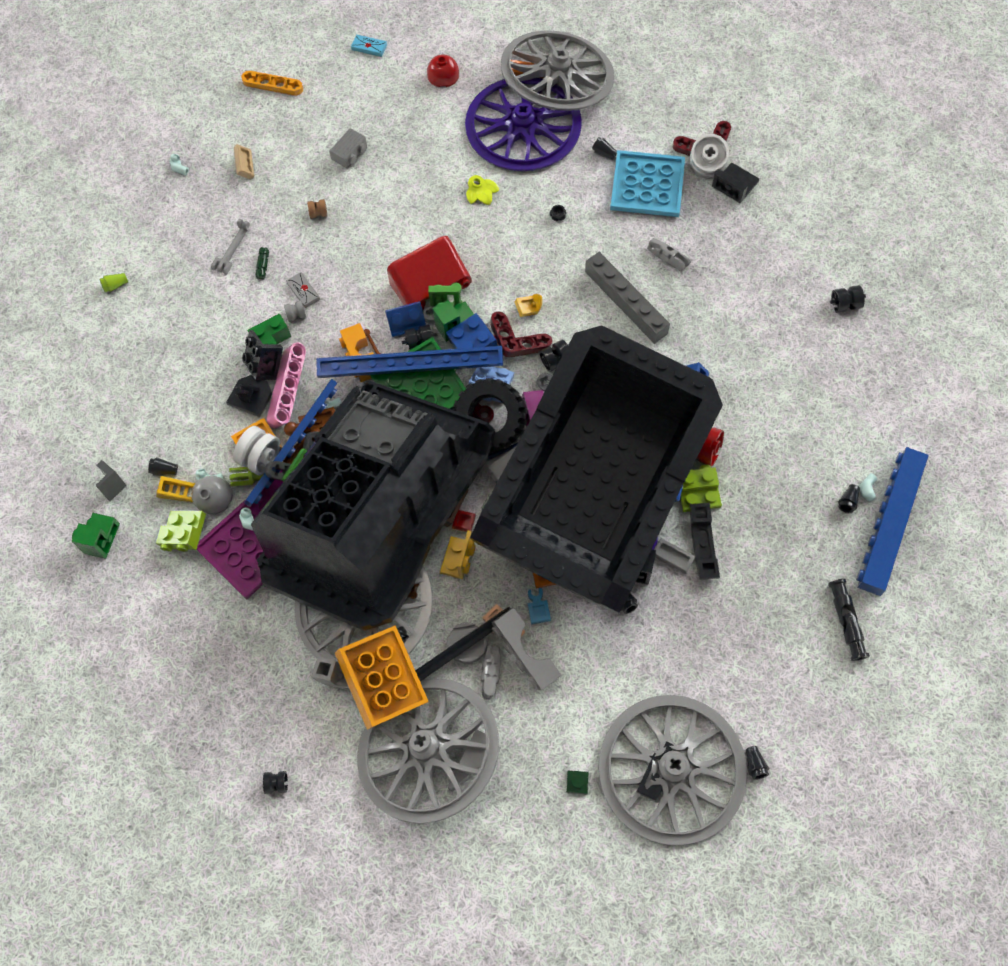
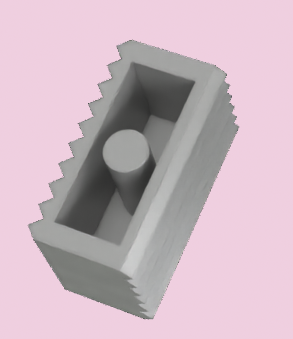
[329,128,367,168]

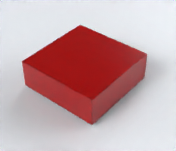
[452,510,476,532]

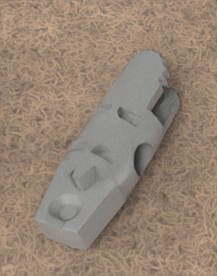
[647,238,691,271]
[481,645,501,700]

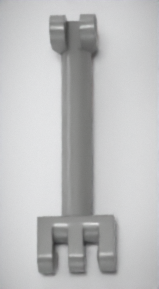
[211,219,250,274]

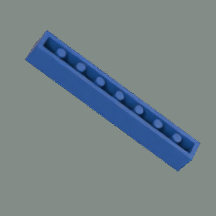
[856,447,929,596]

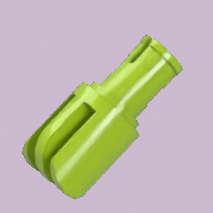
[229,467,264,487]

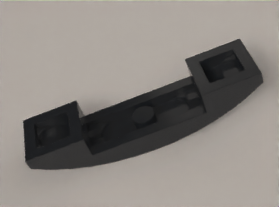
[690,503,720,580]

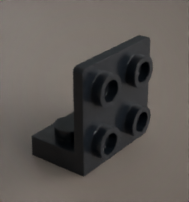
[712,163,759,203]
[242,330,283,380]

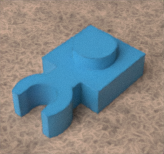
[527,587,551,625]

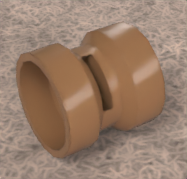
[307,199,328,219]

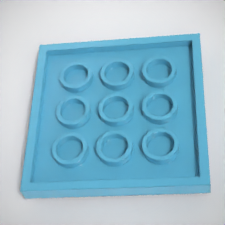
[610,150,685,217]

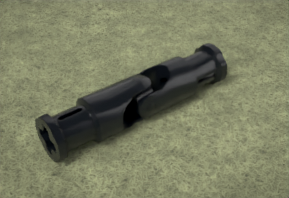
[828,579,870,661]

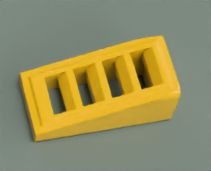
[156,476,195,502]

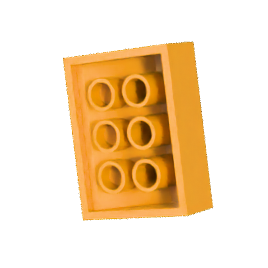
[335,625,429,730]

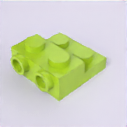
[680,465,722,512]
[156,511,206,552]

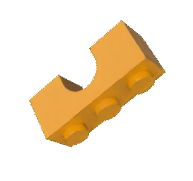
[339,323,373,382]

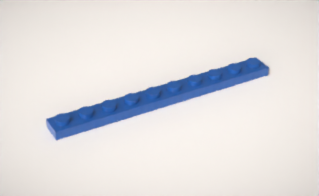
[316,346,503,378]

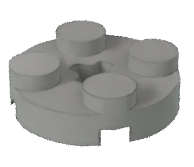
[447,622,487,664]

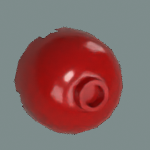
[427,54,459,87]
[696,427,725,466]

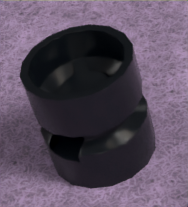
[539,339,568,372]

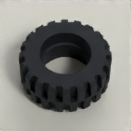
[453,378,527,452]

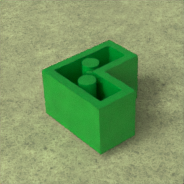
[433,300,474,342]
[247,313,291,358]
[71,513,120,559]

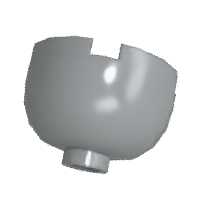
[192,476,232,514]

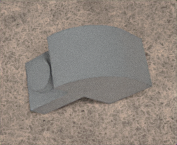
[311,657,350,690]

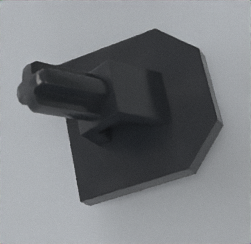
[226,375,272,417]

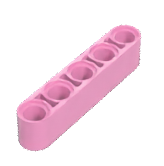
[267,342,306,429]

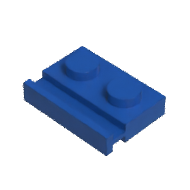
[385,301,426,337]

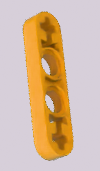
[241,71,303,96]

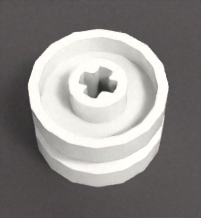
[690,134,729,178]
[233,426,281,475]

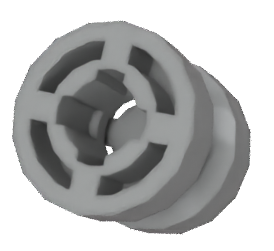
[284,300,306,322]

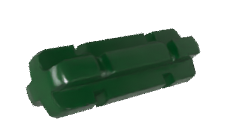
[255,247,269,280]

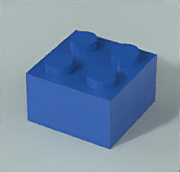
[446,313,498,349]

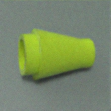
[99,273,128,292]

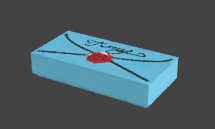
[351,34,387,57]

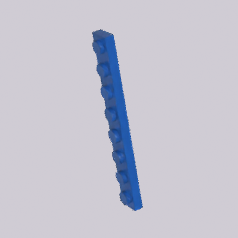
[244,379,337,507]

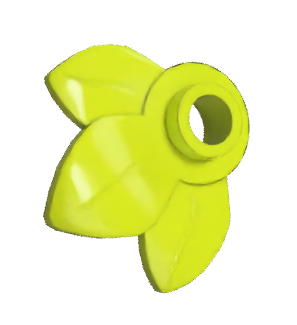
[466,175,499,205]

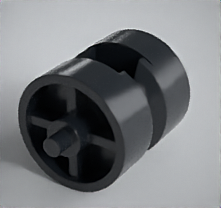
[830,285,866,313]
[401,324,438,350]

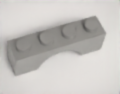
[491,608,561,690]

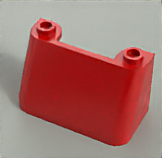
[387,235,472,310]

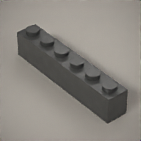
[585,251,670,344]

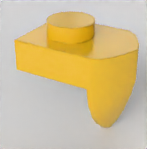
[514,294,543,317]

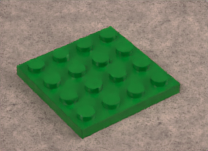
[370,337,466,410]

